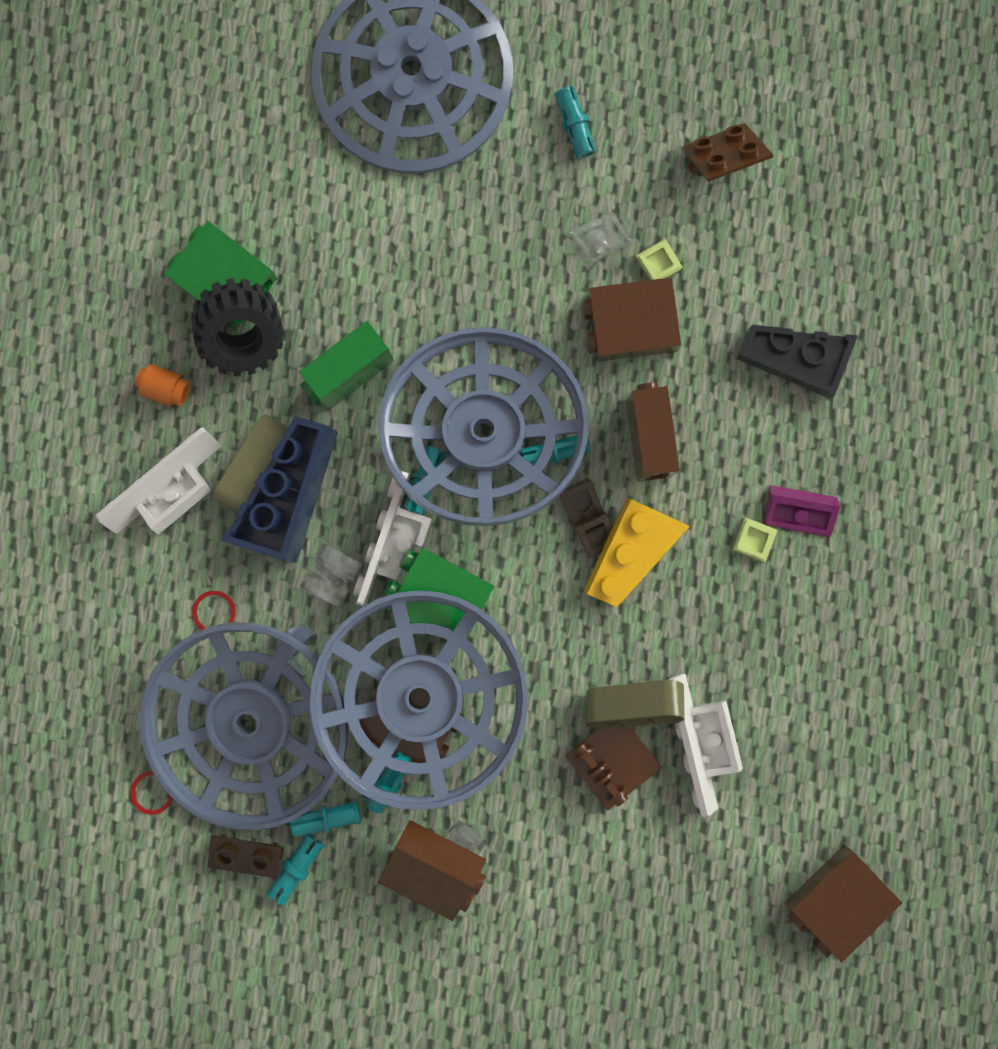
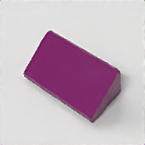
[763,485,840,537]

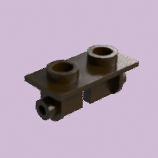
[207,834,284,879]

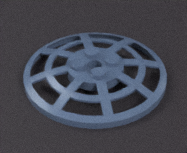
[311,0,513,173]
[378,327,589,526]
[310,590,528,810]
[139,622,348,830]

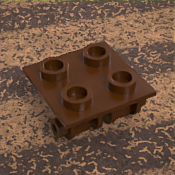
[682,123,773,182]
[565,727,662,811]

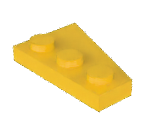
[583,498,690,607]

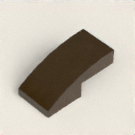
[559,478,613,558]

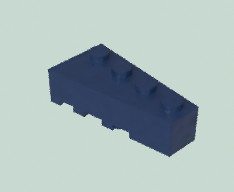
[220,416,338,563]

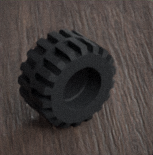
[191,278,284,376]

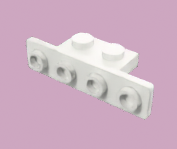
[96,428,221,535]
[353,471,432,606]
[668,673,743,817]

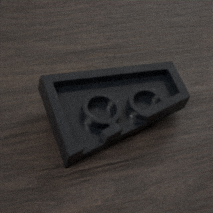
[736,325,858,399]

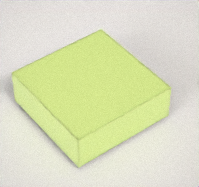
[635,239,683,280]
[732,518,778,562]

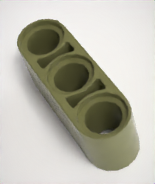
[212,414,288,513]
[586,680,685,730]

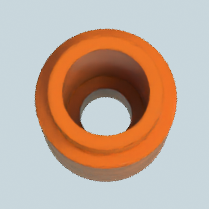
[135,364,190,407]

